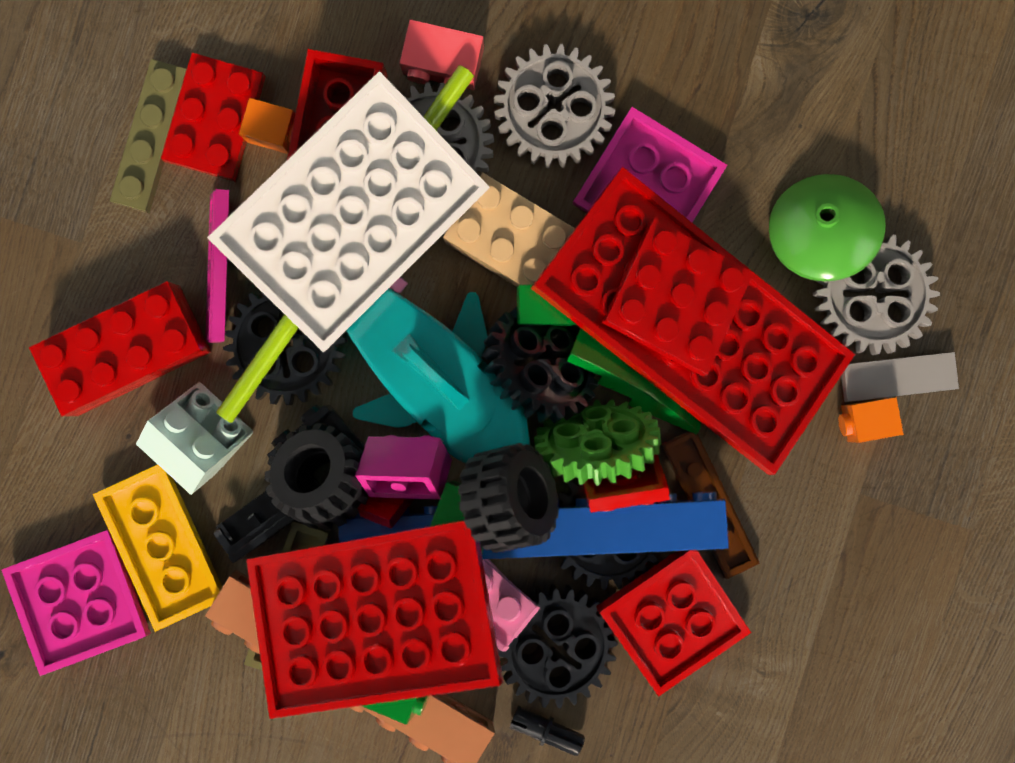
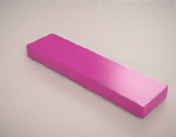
[205,189,229,343]

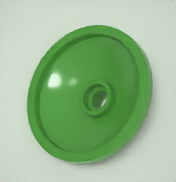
[769,174,886,281]

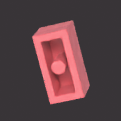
[400,20,484,92]

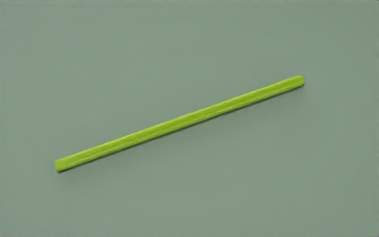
[216,65,474,423]

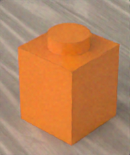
[239,98,296,154]
[838,397,904,443]

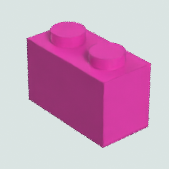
[355,435,452,499]

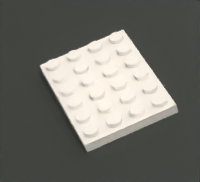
[207,71,490,352]

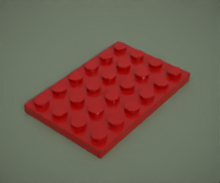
[246,521,503,719]

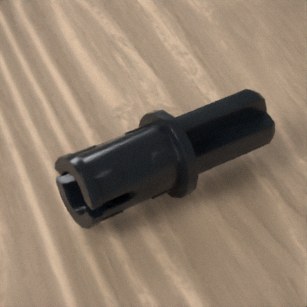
[509,705,585,756]

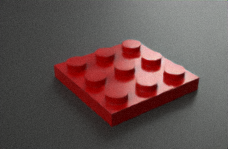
[602,218,754,376]
[596,550,751,697]

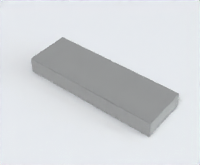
[841,352,959,402]

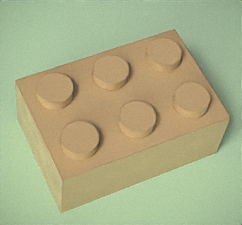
[443,172,575,287]

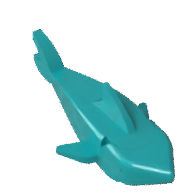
[346,288,530,463]

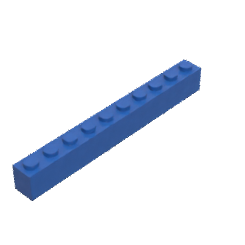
[339,491,729,559]

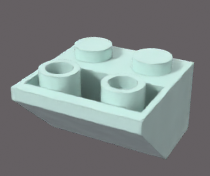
[136,381,254,495]

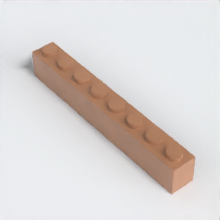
[205,570,495,763]

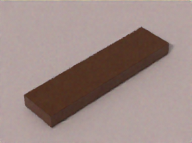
[661,431,760,580]

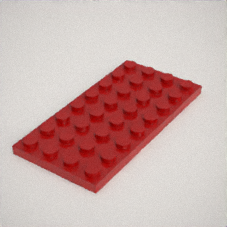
[531,167,855,475]

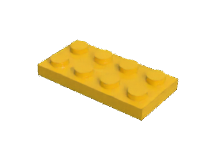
[93,464,222,632]

